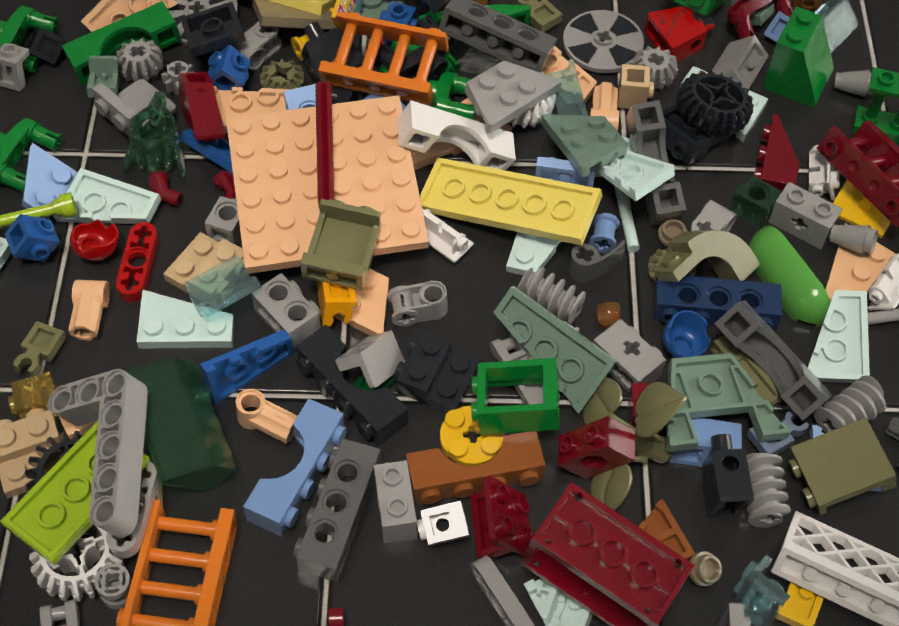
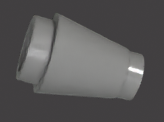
[834,70,874,97]
[830,224,878,255]

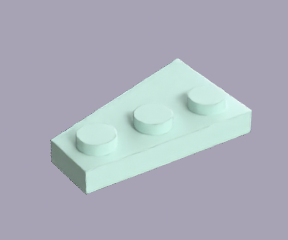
[596,150,675,201]
[808,290,870,383]

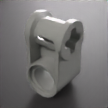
[232,21,282,70]
[691,200,737,232]
[387,281,448,327]

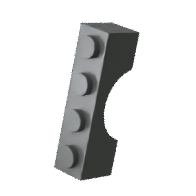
[626,100,687,226]
[714,300,833,421]

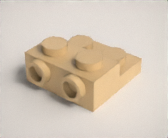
[163,232,246,308]
[0,408,62,499]

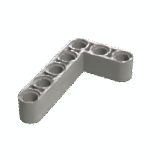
[48,369,148,537]

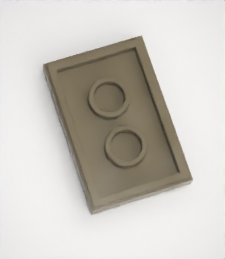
[253,0,336,30]

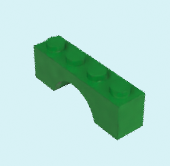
[62,1,181,85]

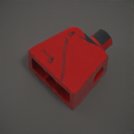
[644,6,714,63]

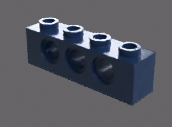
[652,275,782,332]

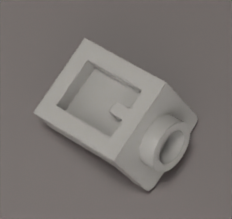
[0,43,30,91]

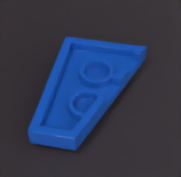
[200,329,294,405]

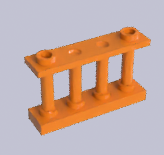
[318,11,449,106]
[116,500,238,626]

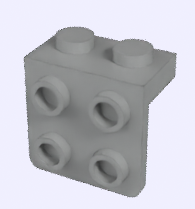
[92,79,176,141]

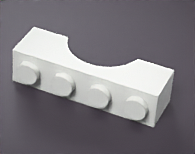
[398,101,516,171]

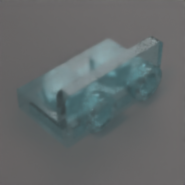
[733,555,790,626]

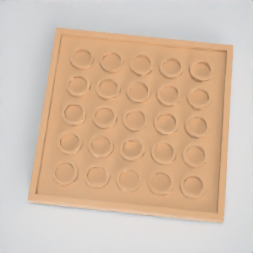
[226,95,429,274]

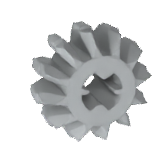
[116,37,164,82]
[631,46,678,92]

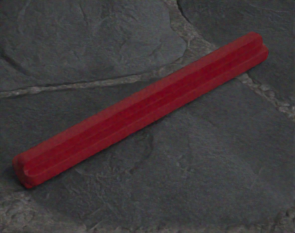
[315,81,334,207]

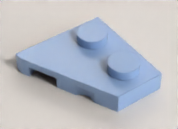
[22,143,78,220]

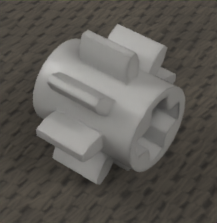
[161,61,194,95]

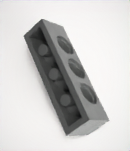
[439,0,557,73]
[293,438,381,582]

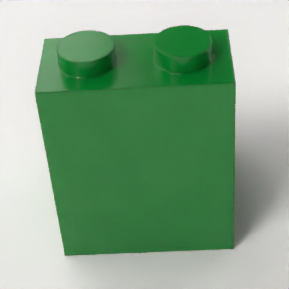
[763,6,834,108]

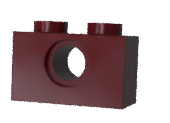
[558,416,635,479]

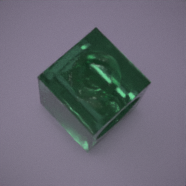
[732,175,782,228]

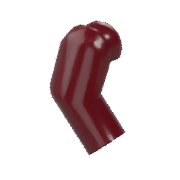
[148,171,183,207]

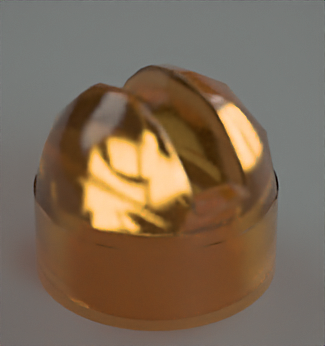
[595,302,621,327]

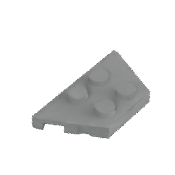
[465,61,562,134]

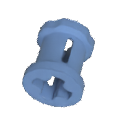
[589,213,620,253]

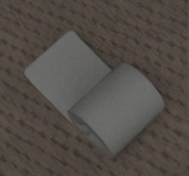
[569,239,626,283]

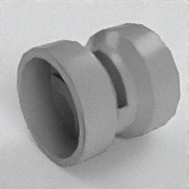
[94,563,132,609]

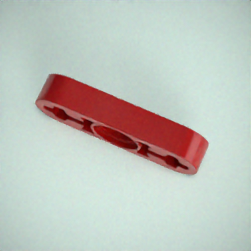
[116,222,159,303]

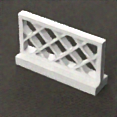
[771,511,899,626]

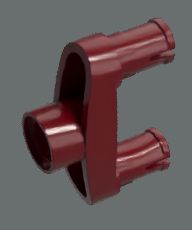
[726,0,794,39]

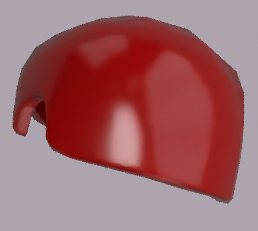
[69,219,119,262]

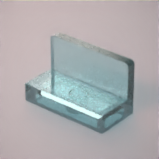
[814,0,859,53]
[549,59,588,116]
[184,256,262,318]

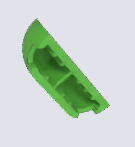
[749,226,830,327]

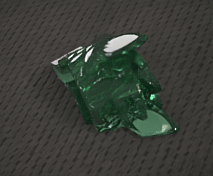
[123,92,186,177]

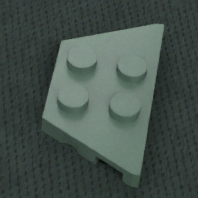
[542,114,627,177]

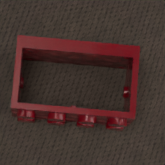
[520,482,695,626]

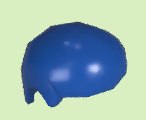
[663,310,711,358]

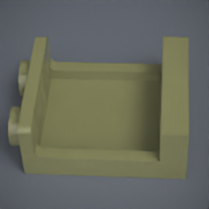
[300,199,381,291]
[788,417,896,515]

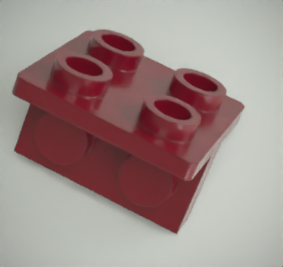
[470,475,533,559]

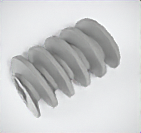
[518,267,586,325]
[814,375,886,433]
[746,453,791,528]

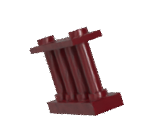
[816,120,899,227]

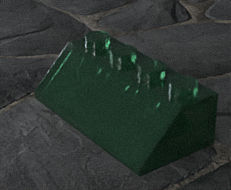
[125,357,236,491]

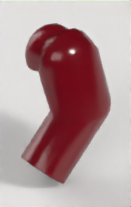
[213,171,236,199]

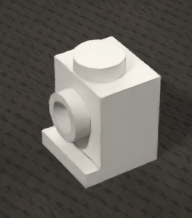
[417,501,470,546]

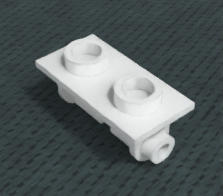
[808,145,840,201]
[422,208,474,263]
[868,253,899,310]

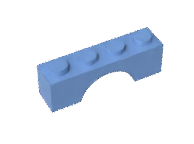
[243,398,347,537]

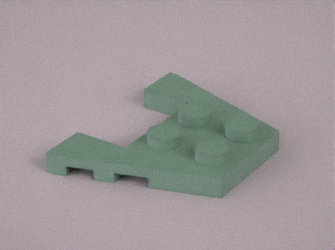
[666,353,791,452]

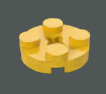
[440,406,505,466]

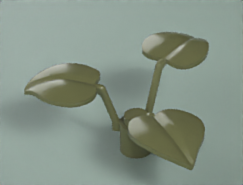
[583,377,688,511]

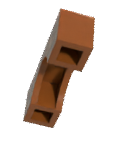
[406,431,546,504]

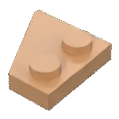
[333,268,389,336]

